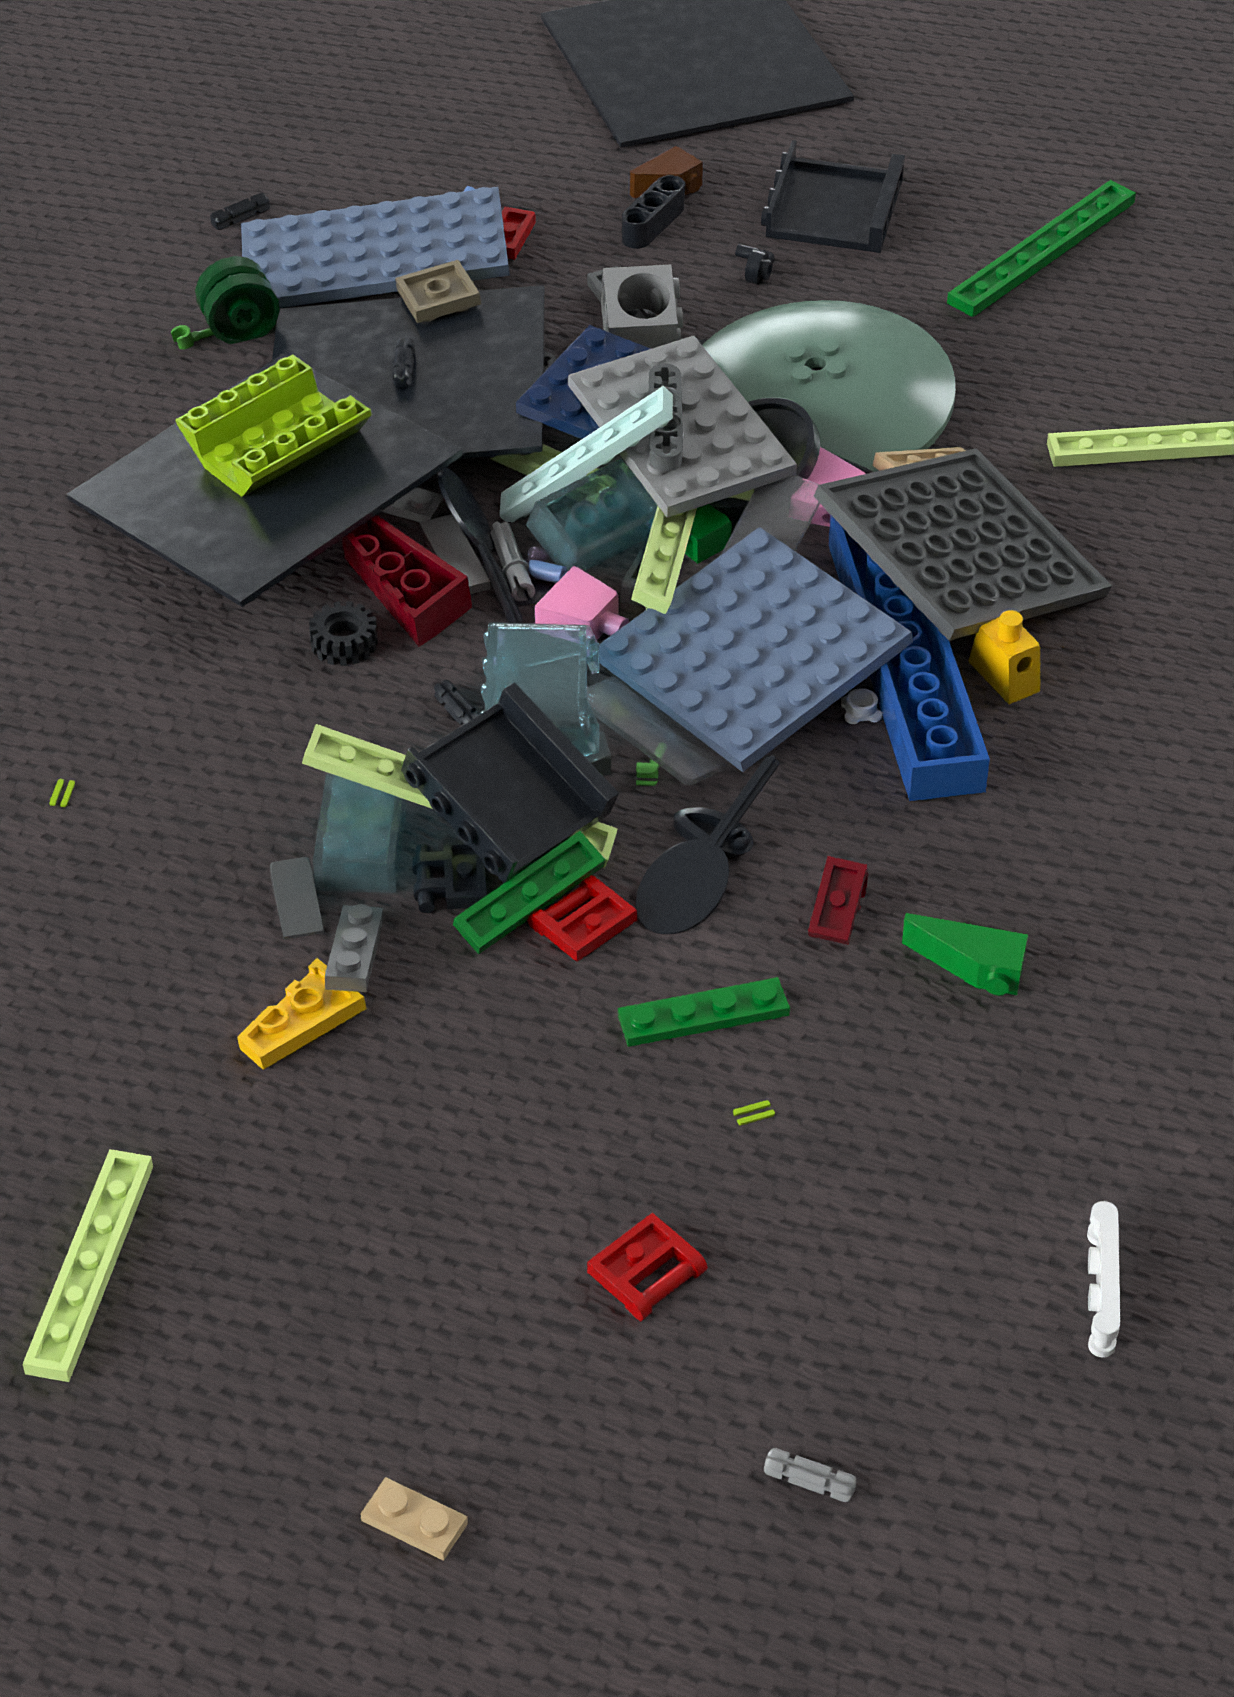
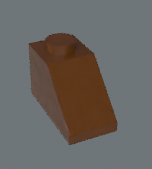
[630,146,703,198]

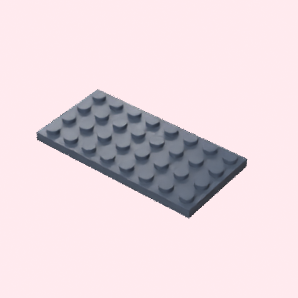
[241,187,510,308]

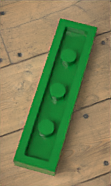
[453,831,606,954]
[618,977,790,1047]

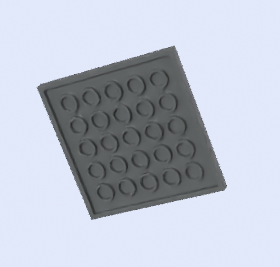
[814,448,1112,641]

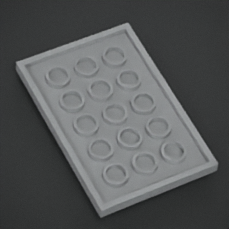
[568,336,797,518]

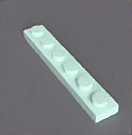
[500,386,673,522]

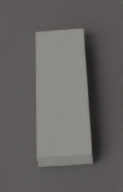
[419,514,491,594]

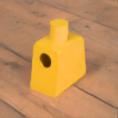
[969,610,1040,704]

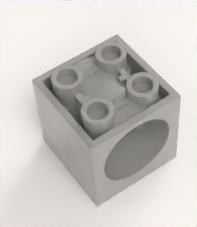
[601,264,683,349]

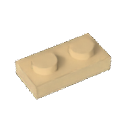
[361,1477,468,1561]

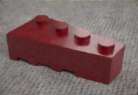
[342,515,472,647]

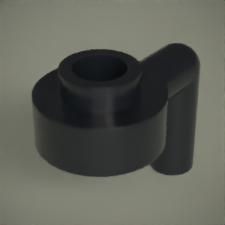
[735,244,775,285]

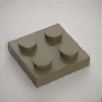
[395,260,481,323]

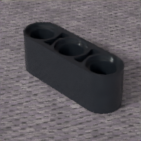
[622,175,685,249]

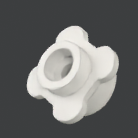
[841,689,882,724]

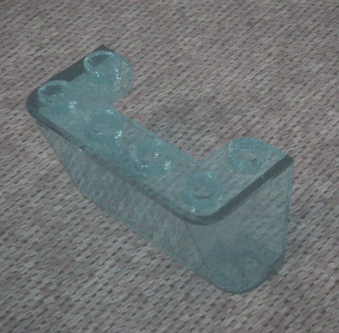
[480,622,600,756]

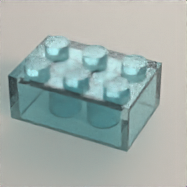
[526,458,658,572]
[313,774,407,893]

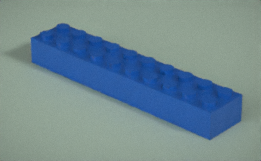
[828,515,990,801]

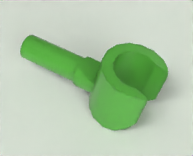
[171,325,214,349]
[636,746,666,786]

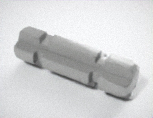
[764,1448,856,1502]

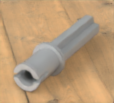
[490,521,535,602]

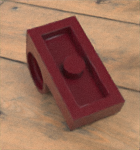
[808,856,868,945]

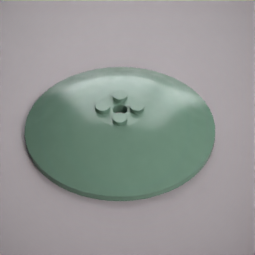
[702,300,956,472]

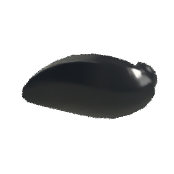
[674,807,753,857]

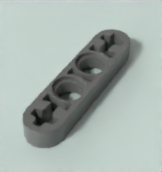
[648,363,683,471]

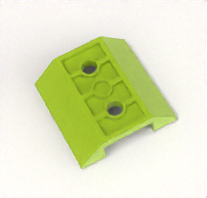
[176,355,372,497]

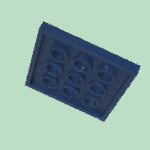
[516,325,651,439]

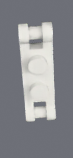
[1087,1201,1120,1357]

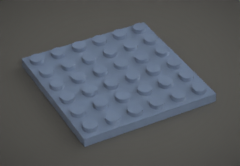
[592,527,913,772]

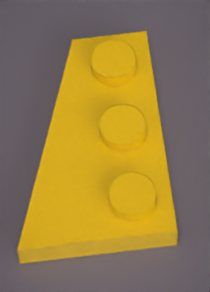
[237,958,366,1070]

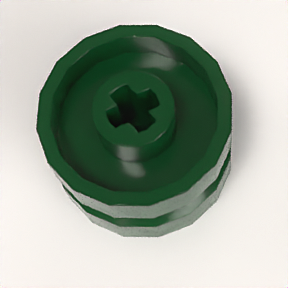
[195,256,280,344]

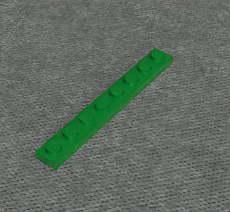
[947,180,1136,317]

